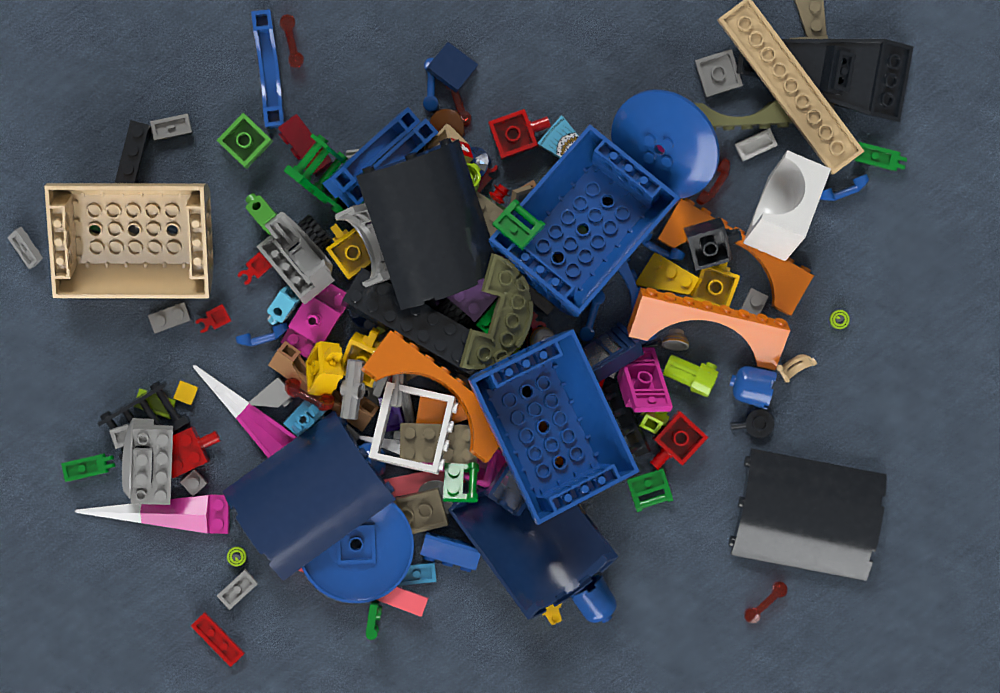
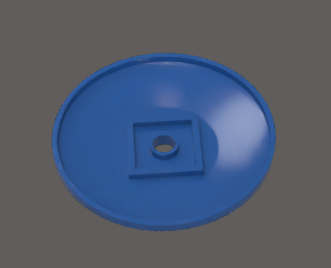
[611,90,720,198]
[302,502,414,603]

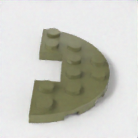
[459,253,533,369]

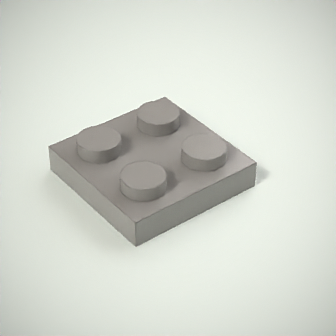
[694,49,743,98]

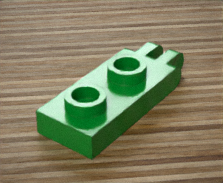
[853,142,908,171]
[61,453,116,482]

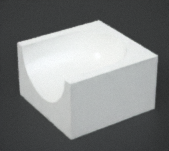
[743,150,831,261]

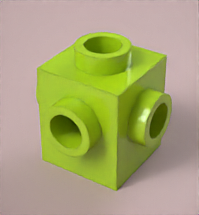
[639,412,669,434]

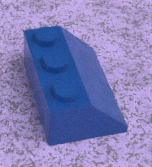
[420,531,480,572]

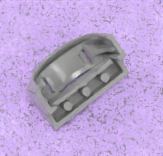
[335,203,390,287]
[256,212,335,305]
[122,418,173,505]

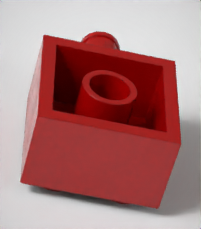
[488,109,551,160]
[650,411,708,470]
[171,426,221,479]

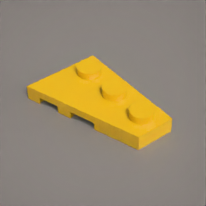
[636,252,702,297]

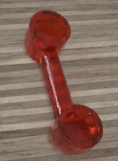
[280,14,304,68]
[444,84,472,127]
[696,157,730,205]
[285,378,335,411]
[744,581,788,623]

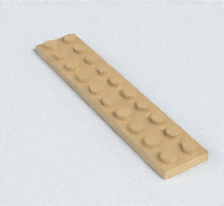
[717,0,864,175]

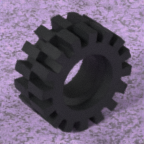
[298,214,332,249]
[437,297,472,327]

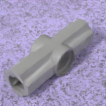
[340,359,365,420]

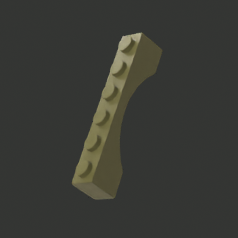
[694,100,793,131]

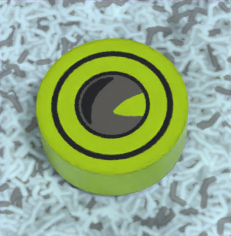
[829,310,850,329]
[227,547,247,566]

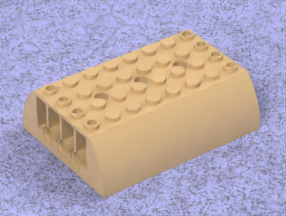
[44,183,214,298]

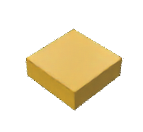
[173,380,199,405]

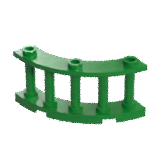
[284,134,364,223]

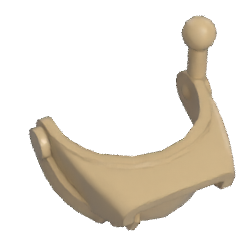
[777,354,817,383]

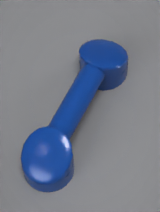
[423,58,439,112]
[820,174,869,201]
[642,233,686,261]
[579,291,605,342]
[235,323,288,346]

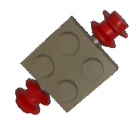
[476,184,510,237]

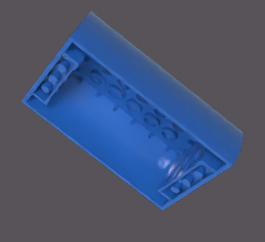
[489,125,680,317]
[468,329,640,525]

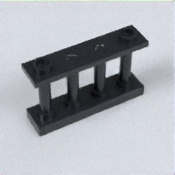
[97,381,190,461]
[603,382,651,457]

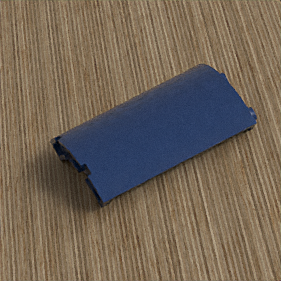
[222,411,396,581]
[448,477,619,620]

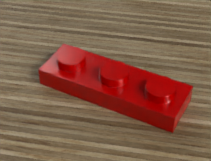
[191,612,245,667]

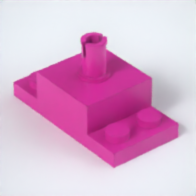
[281,283,347,358]
[617,348,673,412]

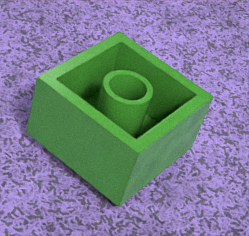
[217,113,273,169]

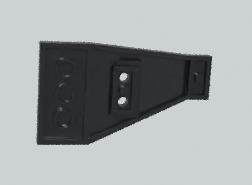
[736,39,914,122]

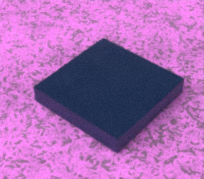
[426,42,478,93]

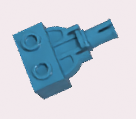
[283,395,328,437]

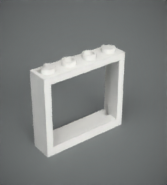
[369,382,458,475]

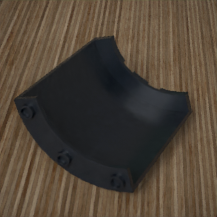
[356,138,495,310]
[728,448,887,581]

